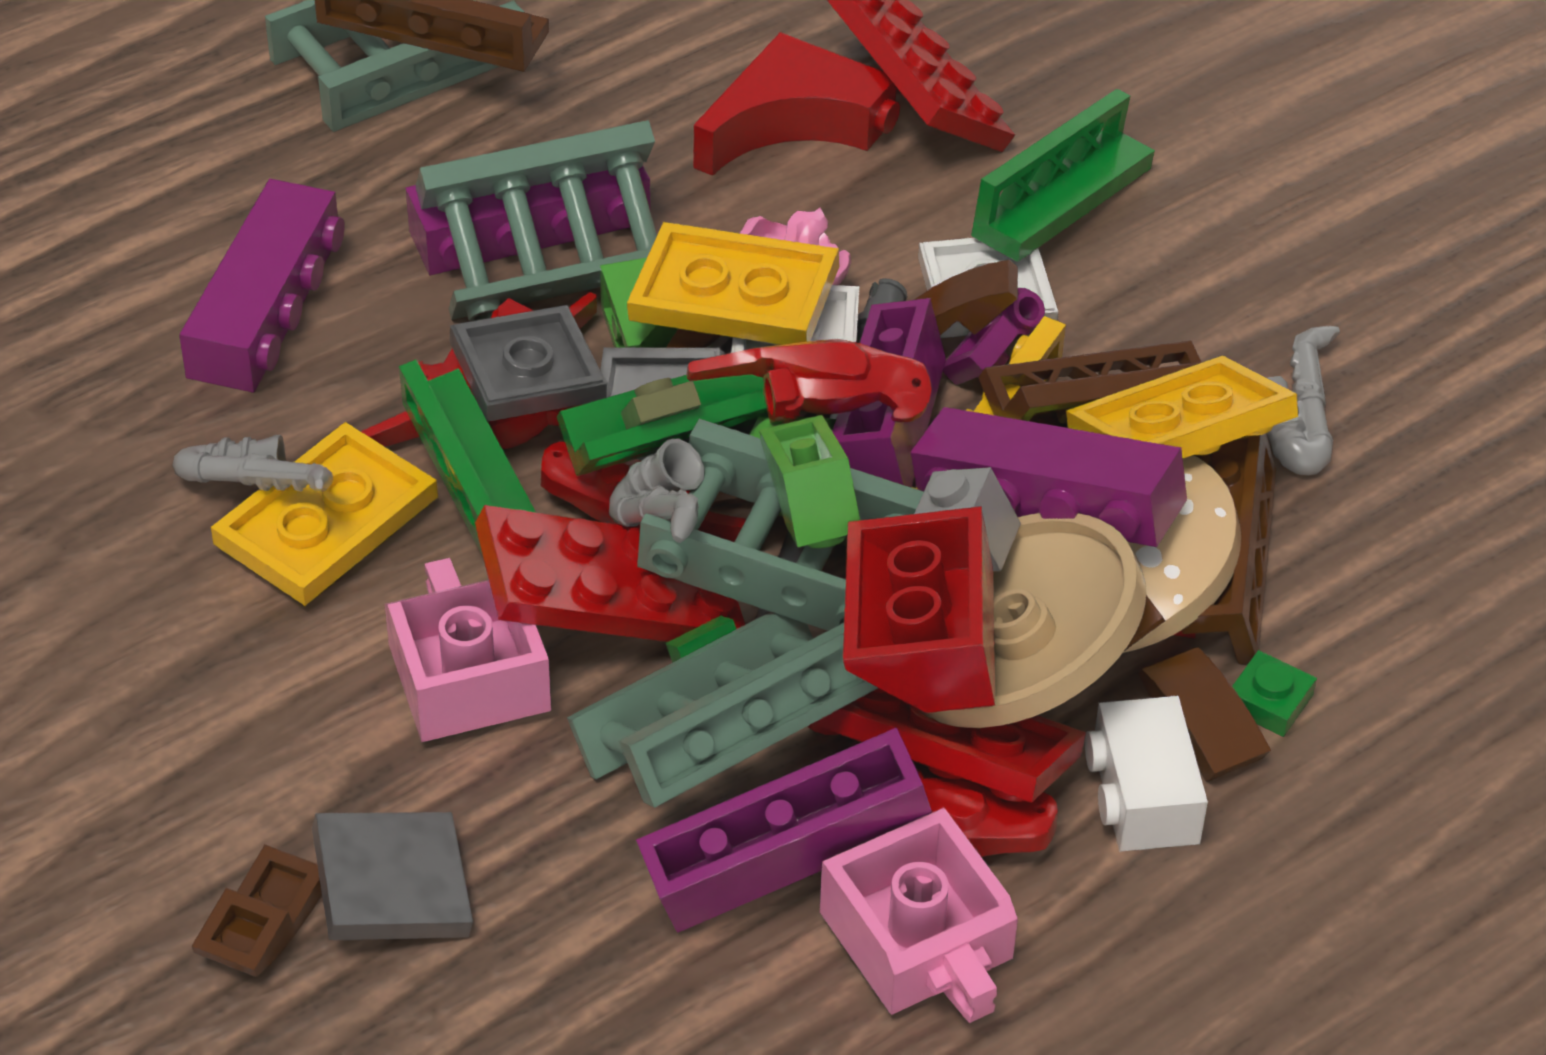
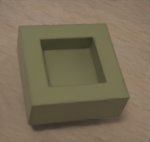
[621,378,701,429]

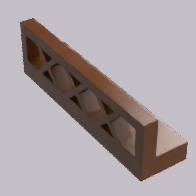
[315,0,549,72]
[978,340,1205,428]
[1182,434,1276,664]

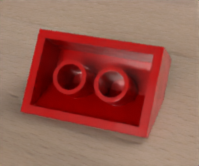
[843,506,995,713]

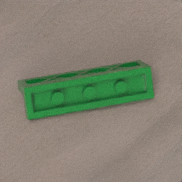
[971,89,1155,262]
[399,359,536,556]
[557,374,769,476]

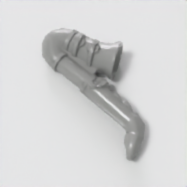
[1266,326,1340,475]
[172,435,333,492]
[609,439,704,543]

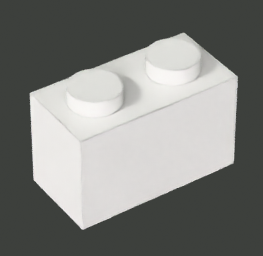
[1085,696,1208,852]

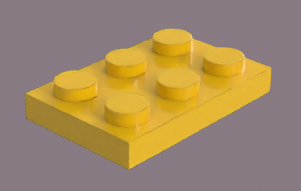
[627,222,840,345]
[1066,355,1298,459]
[211,422,438,606]

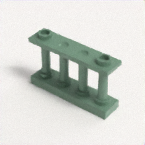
[265,0,524,132]
[415,120,657,322]
[637,419,924,631]
[567,612,878,808]

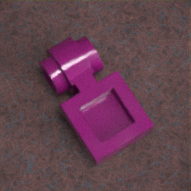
[943,288,1045,385]

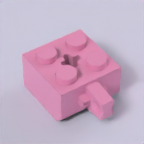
[385,558,551,742]
[820,808,1018,1023]

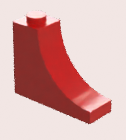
[693,32,900,176]

